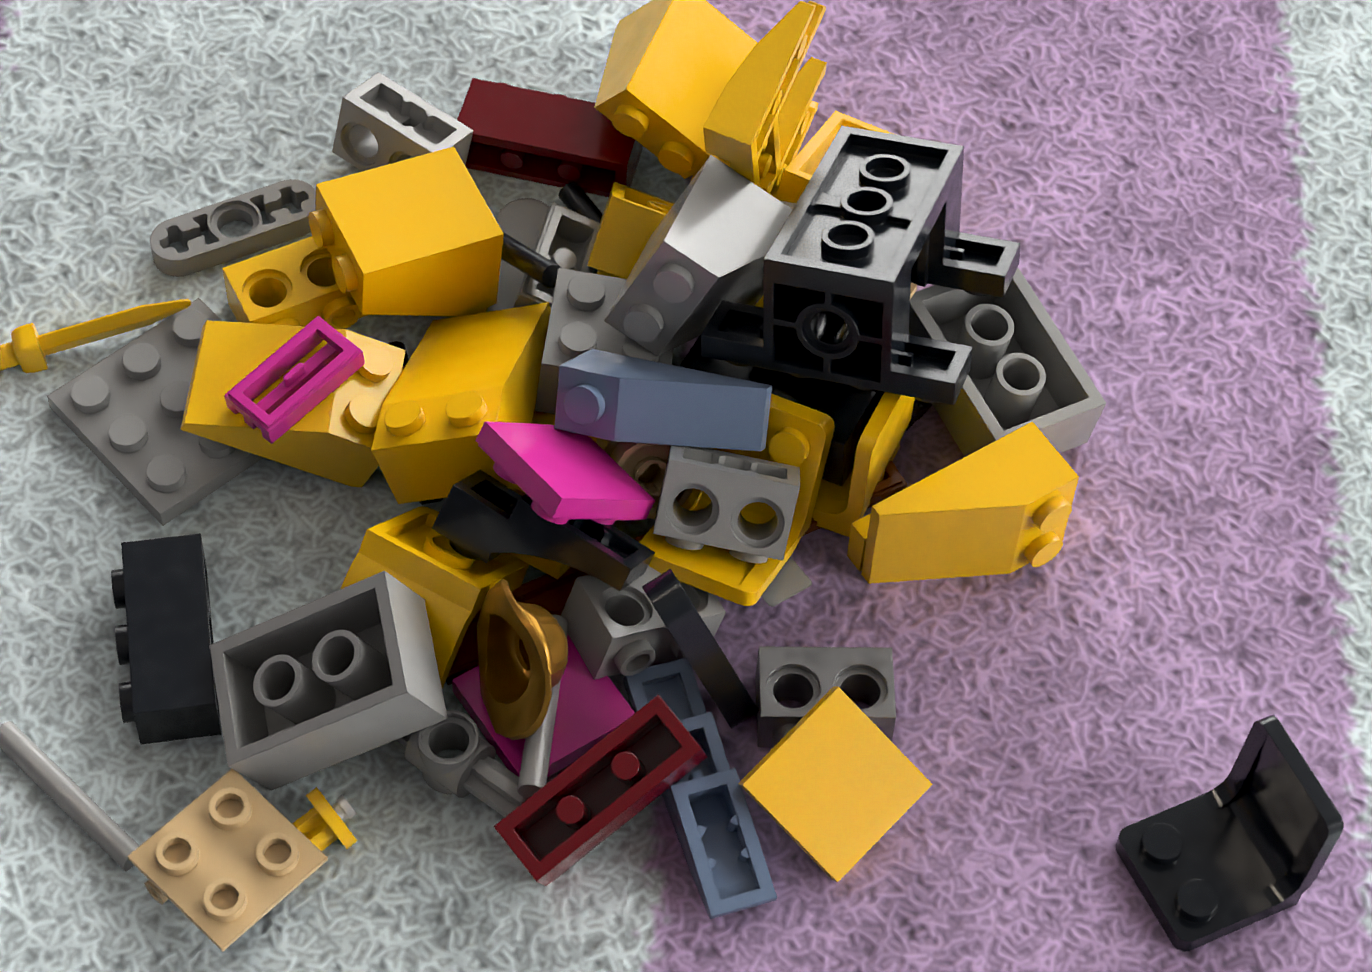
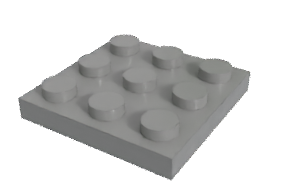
[47,298,264,526]

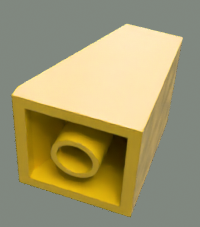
[594,0,757,179]
[308,146,504,316]

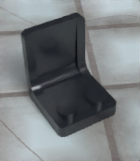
[1116,715,1344,952]

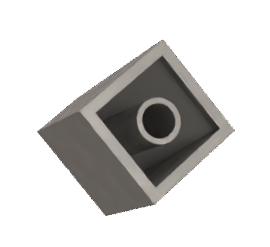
[604,155,793,356]

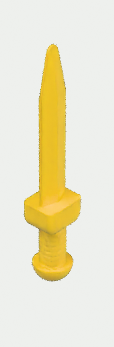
[0,299,191,373]

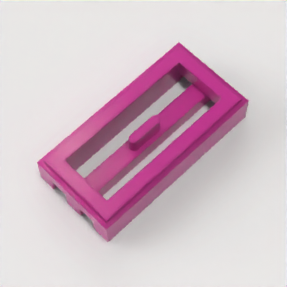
[224,316,365,444]

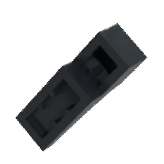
[432,470,655,591]

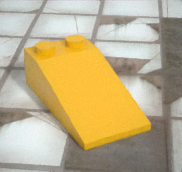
[371,302,551,504]

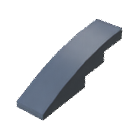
[623,658,777,919]

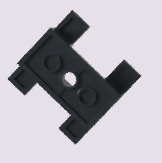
[701,126,1021,405]

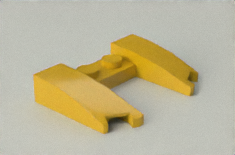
[703,1,827,197]

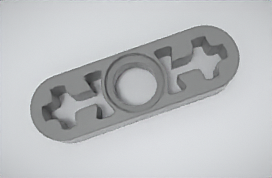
[150,179,316,277]

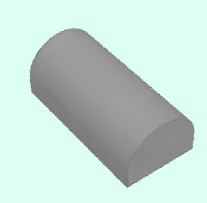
[514,202,600,307]

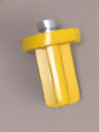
[292,787,358,852]

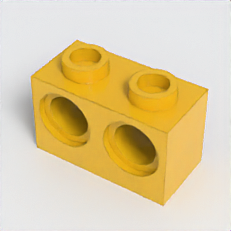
[222,236,367,329]

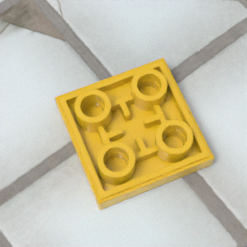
[738,686,933,882]

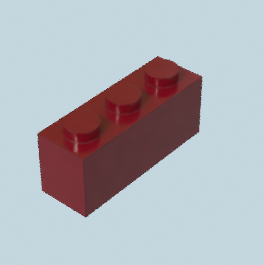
[457,78,643,197]
[494,694,707,886]

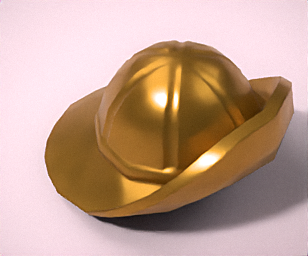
[477,579,568,740]

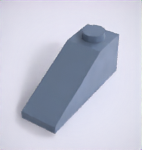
[554,349,772,451]

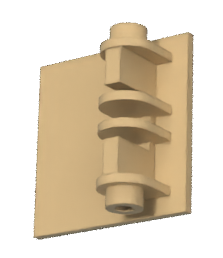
[128,769,328,952]

